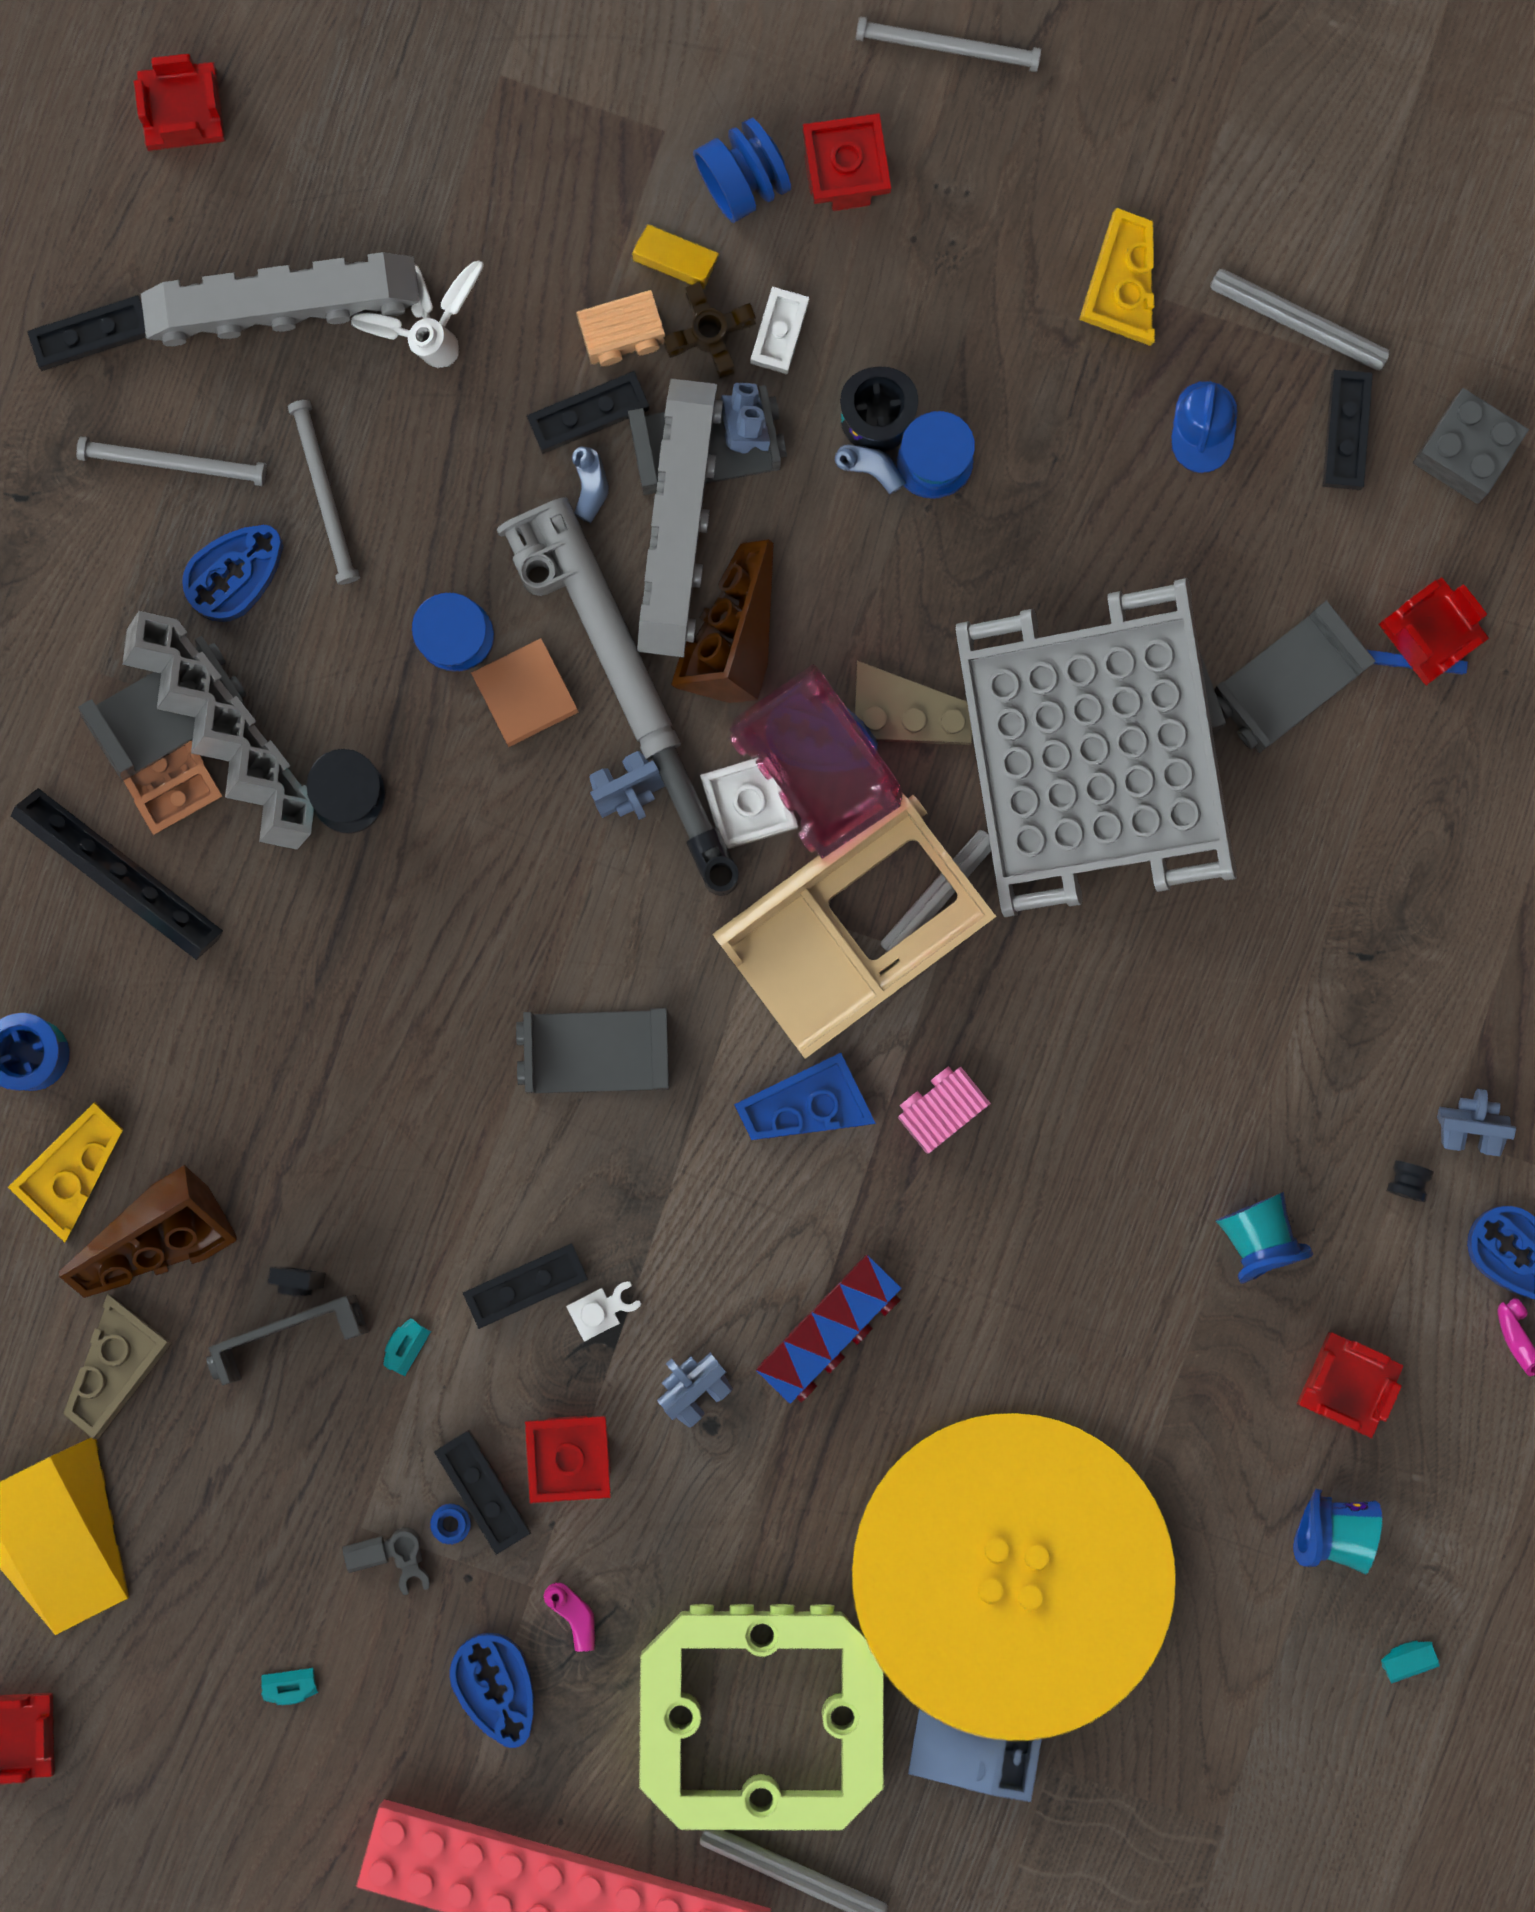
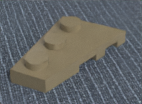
[855,661,972,745]
[63,1294,172,1439]

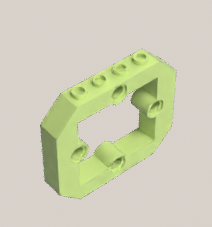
[640,1604,883,1830]

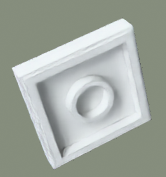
[700,753,798,849]

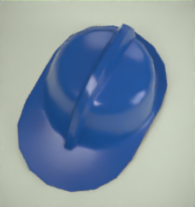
[1172,381,1237,473]

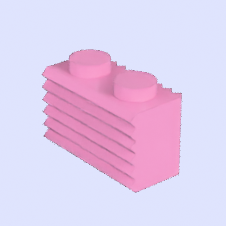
[898,1066,991,1154]

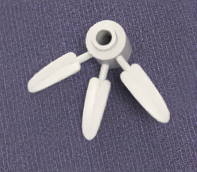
[351,261,484,368]

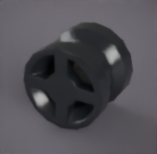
[1386,1160,1434,1202]

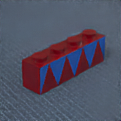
[755,1255,902,1403]

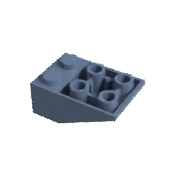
[908,1708,1041,1802]

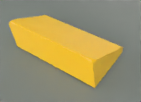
[632,224,719,290]

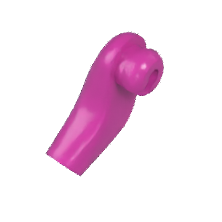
[1497,1298,1535,1376]
[544,1583,595,1651]

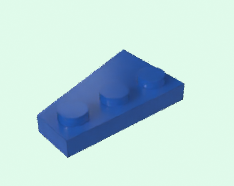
[734,1053,876,1141]

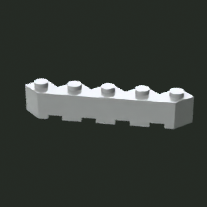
[141,252,420,346]
[637,379,723,657]
[122,611,314,849]

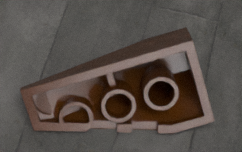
[671,539,774,703]
[59,1165,237,1298]

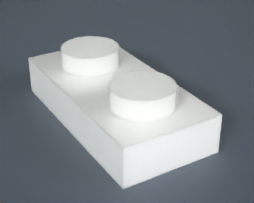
[750,287,809,374]

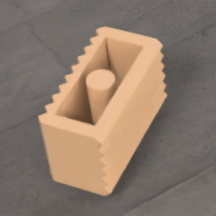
[577,290,665,366]

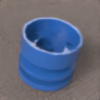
[693,118,791,223]

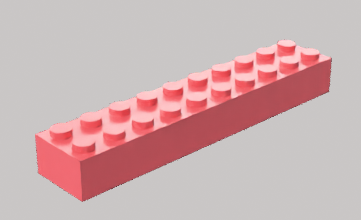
[356,1799,771,1912]

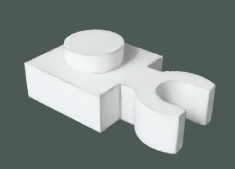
[566,1281,641,1342]

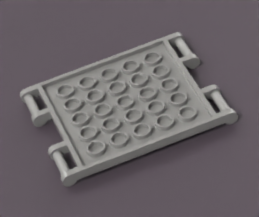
[956,578,1237,917]

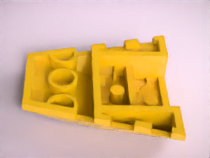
[0,1437,129,1635]

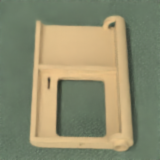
[712,793,996,1059]

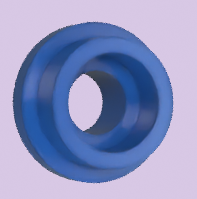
[430,1504,471,1544]

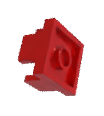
[134,54,225,151]
[802,113,891,211]
[1378,577,1489,686]
[1297,1332,1404,1438]
[525,1416,611,1503]
[0,1693,55,1784]

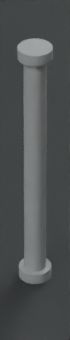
[856,17,1041,72]
[288,400,360,585]
[77,436,267,486]

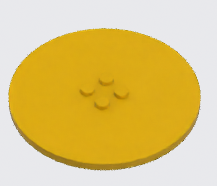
[852,1413,1176,1741]

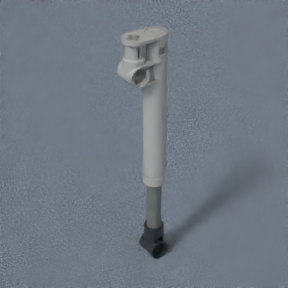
[497,497,739,896]

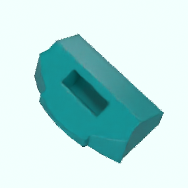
[383,1318,431,1376]
[1381,1641,1440,1684]
[261,1668,318,1705]

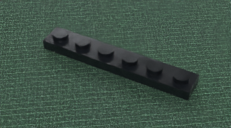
[10,788,223,960]

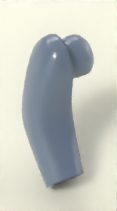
[835,444,906,495]
[572,447,609,524]

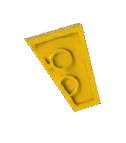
[1079,208,1155,346]
[8,1102,123,1243]

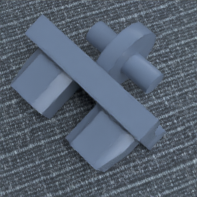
[721,383,770,454]
[589,751,665,820]
[1437,1089,1516,1156]
[657,1353,732,1428]

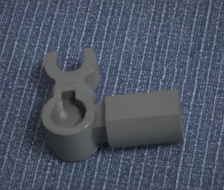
[342,1527,430,1595]

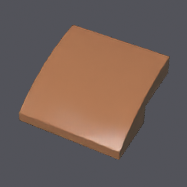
[471,638,579,747]
[124,741,223,835]

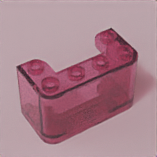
[729,665,903,859]

